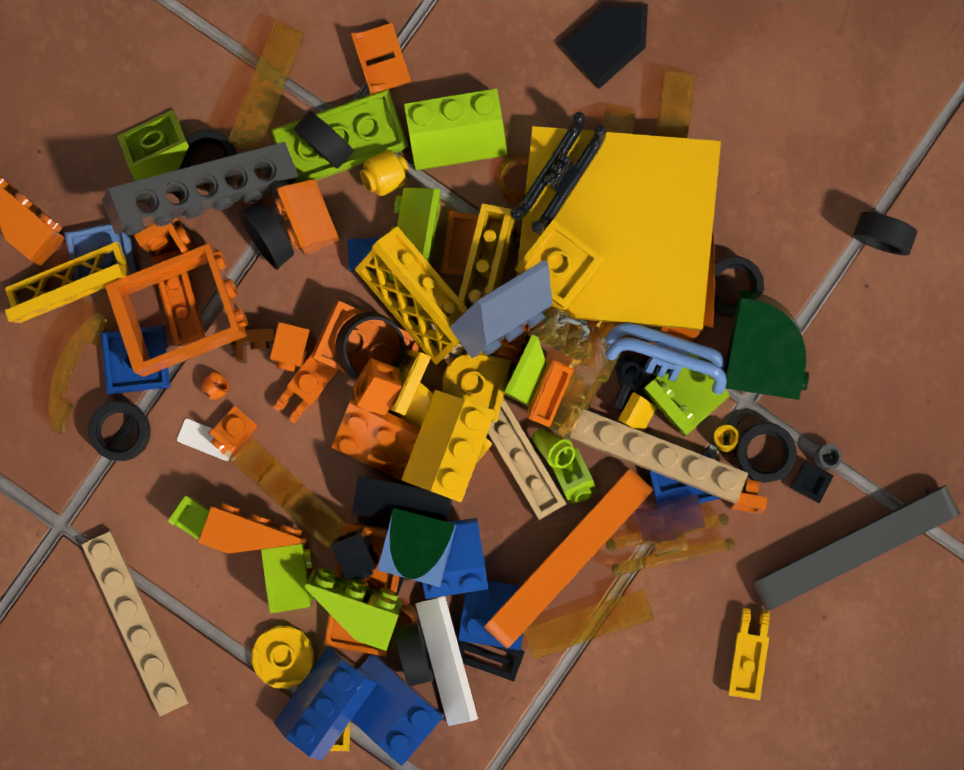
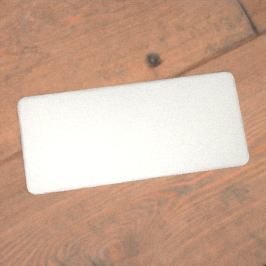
[177,418,232,461]

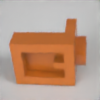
[208,405,259,455]

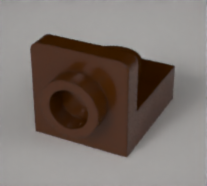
[231,328,277,364]

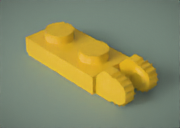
[727,607,770,700]

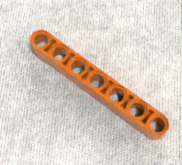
[484,468,654,649]

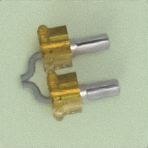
[529,307,595,361]

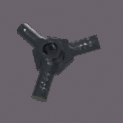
[603,343,670,411]

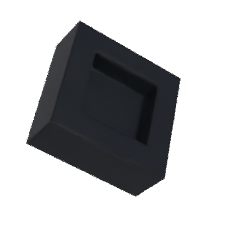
[790,461,834,503]

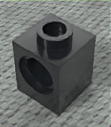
[331,527,378,581]

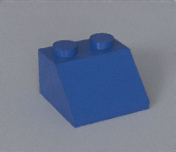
[423,518,488,599]

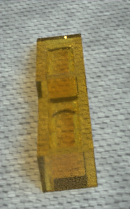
[228,22,304,151]

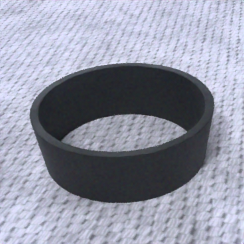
[239,202,294,270]
[335,312,405,379]

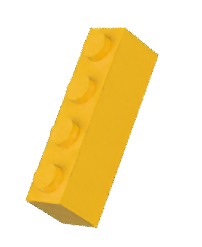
[458,203,517,309]

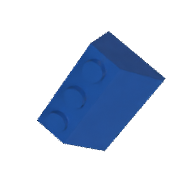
[274,647,378,761]

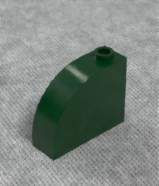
[725,290,809,400]

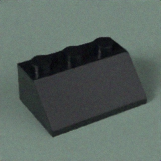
[352,476,453,525]

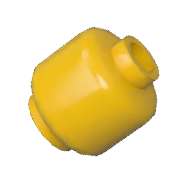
[360,150,409,196]

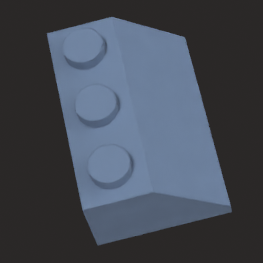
[450,260,553,359]

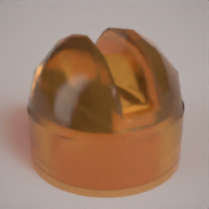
[396,603,419,627]

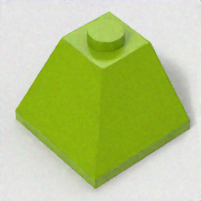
[117,109,189,181]
[504,334,546,407]

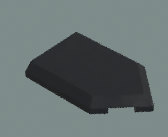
[558,2,648,89]

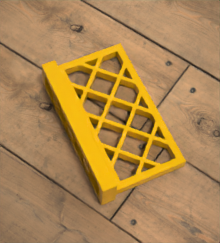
[355,226,468,365]

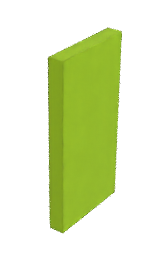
[271,89,409,184]

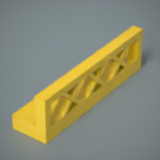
[5,242,131,323]

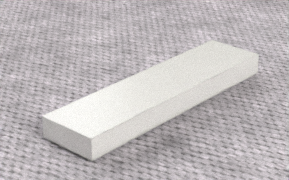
[415,596,478,726]

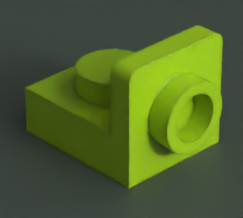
[552,448,597,504]

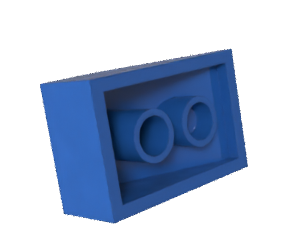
[352,654,444,766]

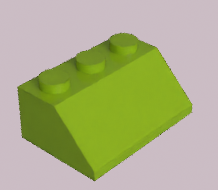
[404,88,507,171]
[386,188,442,283]

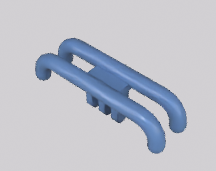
[605,322,727,394]

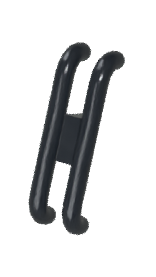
[510,112,607,234]

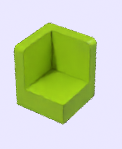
[168,495,210,539]

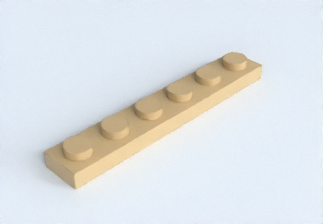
[560,404,748,504]
[81,531,190,717]

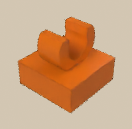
[730,479,767,514]

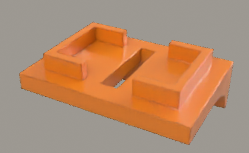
[351,23,412,95]

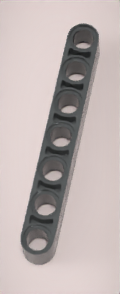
[752,485,961,611]

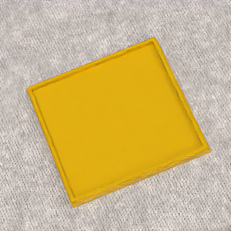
[516,126,721,330]

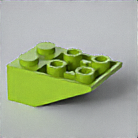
[305,568,404,651]

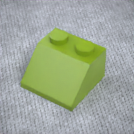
[261,544,315,614]

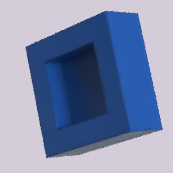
[347,238,379,272]

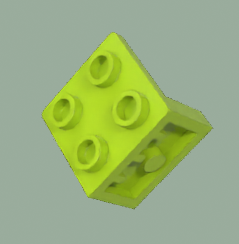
[642,353,730,437]

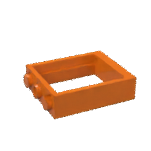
[105,243,248,377]

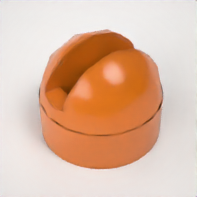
[202,372,230,400]

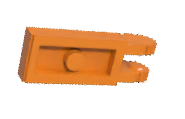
[273,354,339,424]

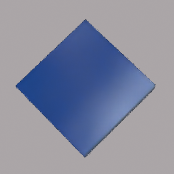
[101,325,171,395]

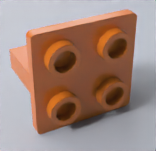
[134,218,195,255]

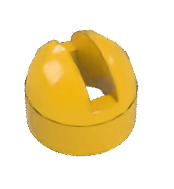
[714,425,739,452]

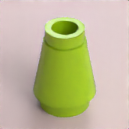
[532,428,575,468]

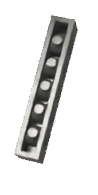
[102,142,298,235]

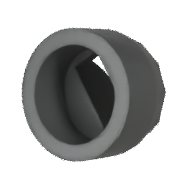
[814,444,842,470]

